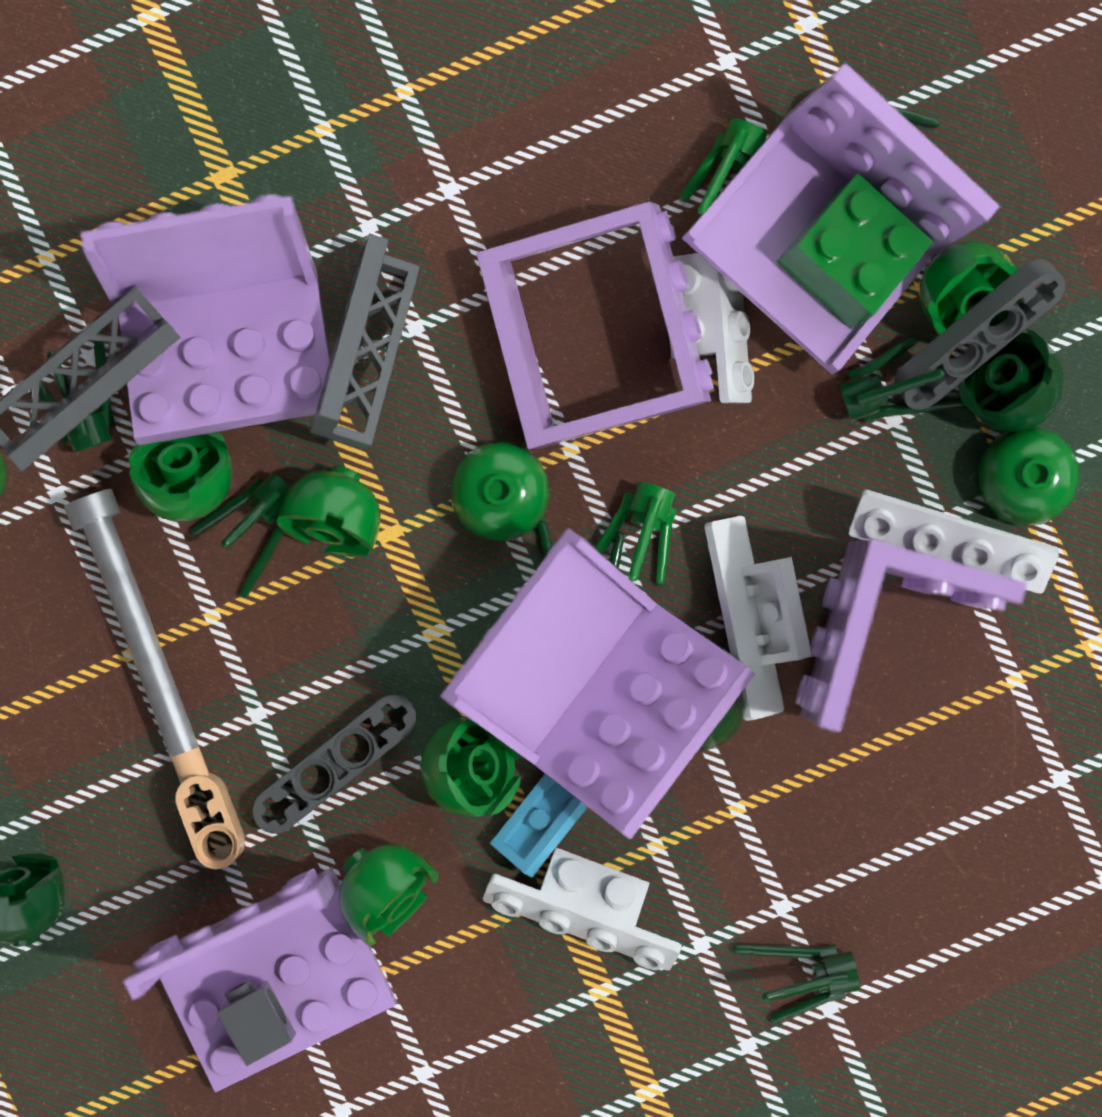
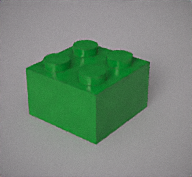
[776,173,933,329]

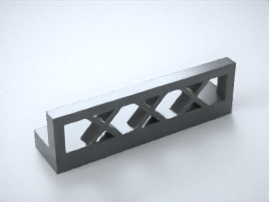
[310,233,420,451]
[0,285,181,471]

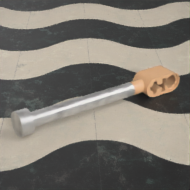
[64,489,245,869]

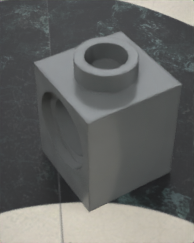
[217,979,296,1067]

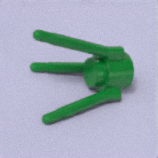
[680,118,767,215]
[594,482,677,585]

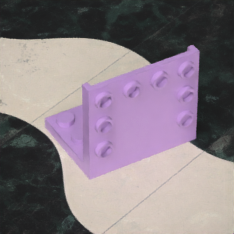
[682,63,1000,375]
[81,195,330,445]
[441,528,755,840]
[795,539,1027,732]
[124,867,397,1093]

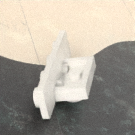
[670,253,754,404]
[849,490,1059,594]
[704,516,812,721]
[482,848,682,970]

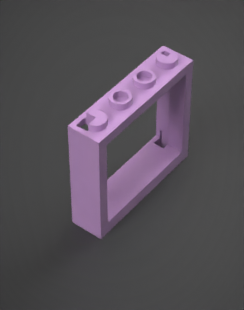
[476,202,714,449]

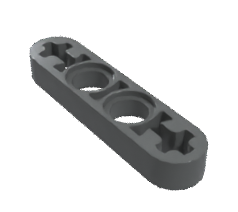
[894,259,1066,410]
[253,694,418,834]

